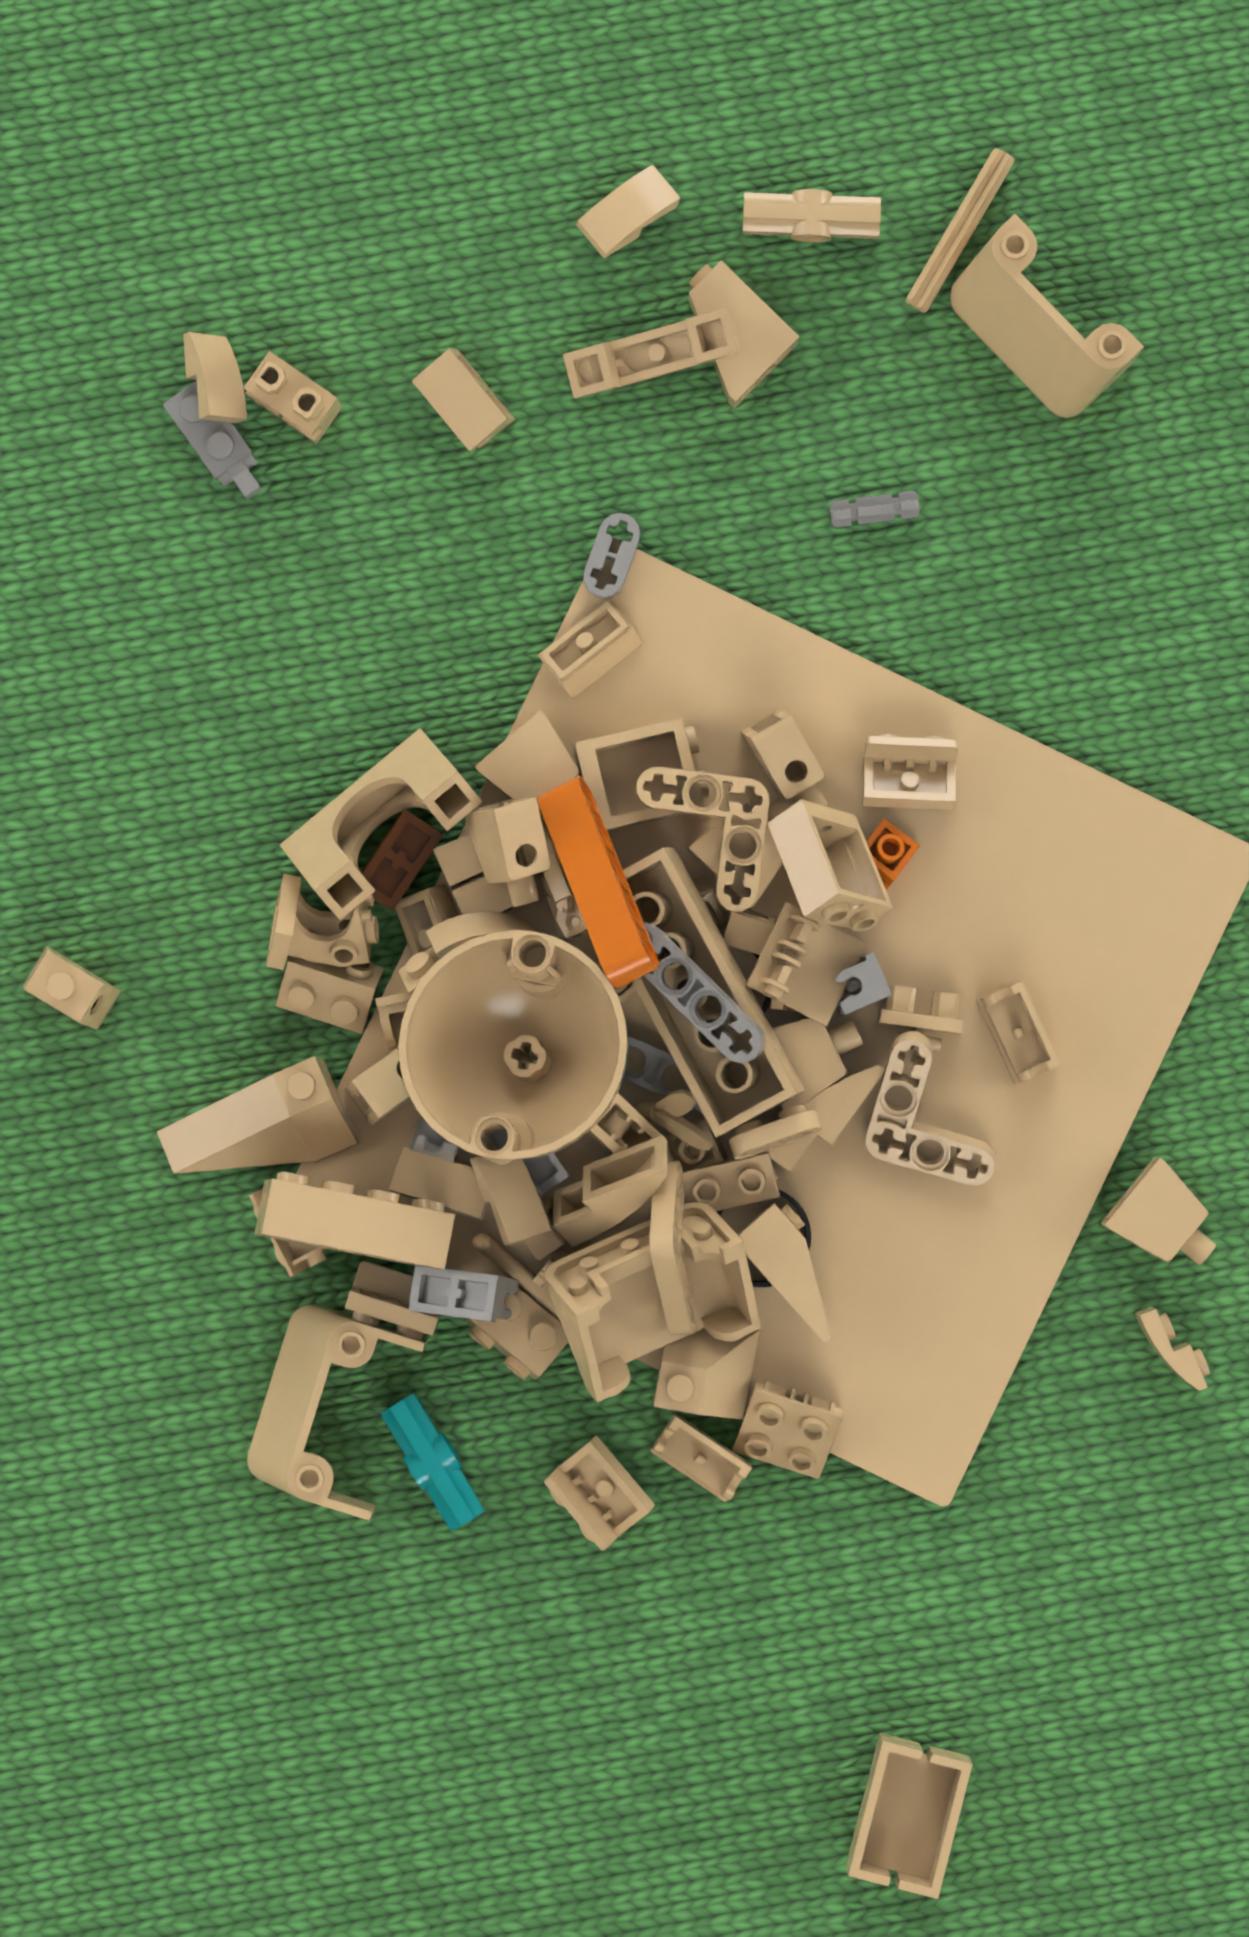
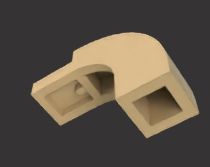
[398,912,546,995]

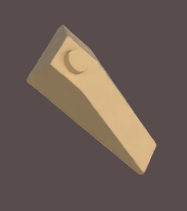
[157,1056,359,1174]

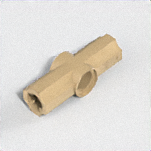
[742,189,881,242]

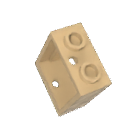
[575,717,710,832]
[767,799,893,932]

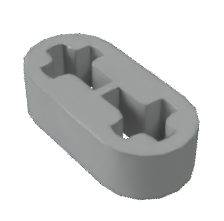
[583,513,640,599]

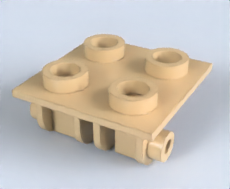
[746,902,867,1026]
[732,1380,843,1479]

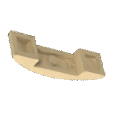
[562,307,741,399]

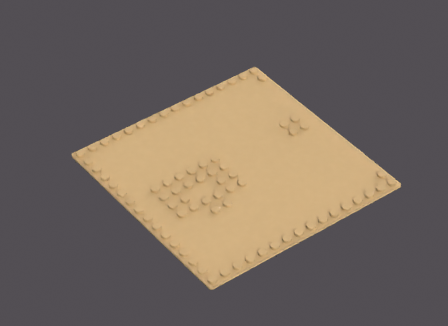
[296,537,1249,1506]

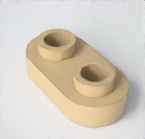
[729,1105,822,1159]

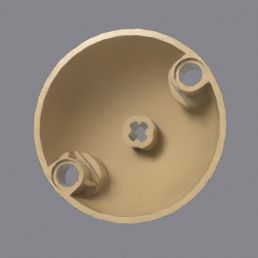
[398,930,628,1165]

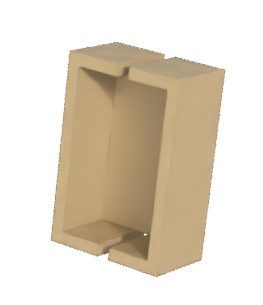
[845,1733,973,1899]

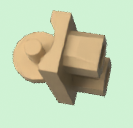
[877,985,964,1062]

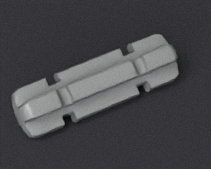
[830,490,920,528]

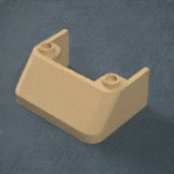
[247,1304,428,1521]

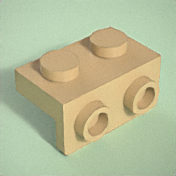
[863,733,958,810]
[276,956,384,1034]
[345,1260,439,1340]
[465,1276,568,1380]
[544,1435,655,1551]

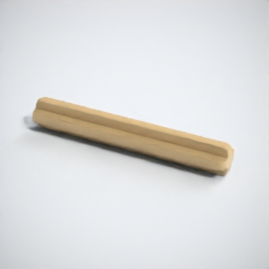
[906,148,1014,313]

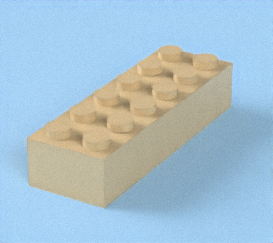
[623,847,806,1137]

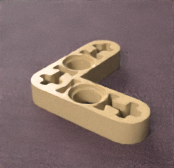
[636,767,770,913]
[865,1031,995,1186]
[650,1161,696,1336]

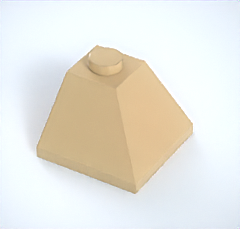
[653,1328,760,1420]

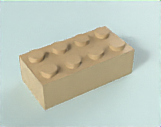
[254,1171,455,1269]

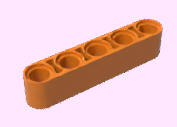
[537,775,660,989]

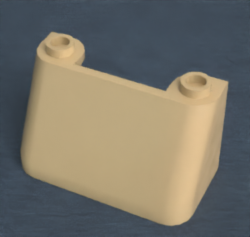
[950,214,1144,418]
[545,1202,761,1402]

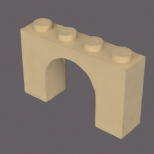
[280,728,483,920]

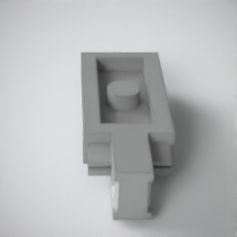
[162,380,262,500]

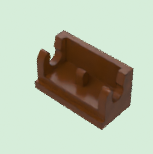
[360,809,443,911]

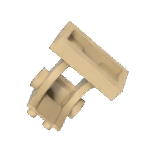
[266,874,379,970]

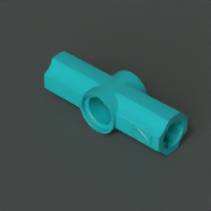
[380,1392,485,1531]

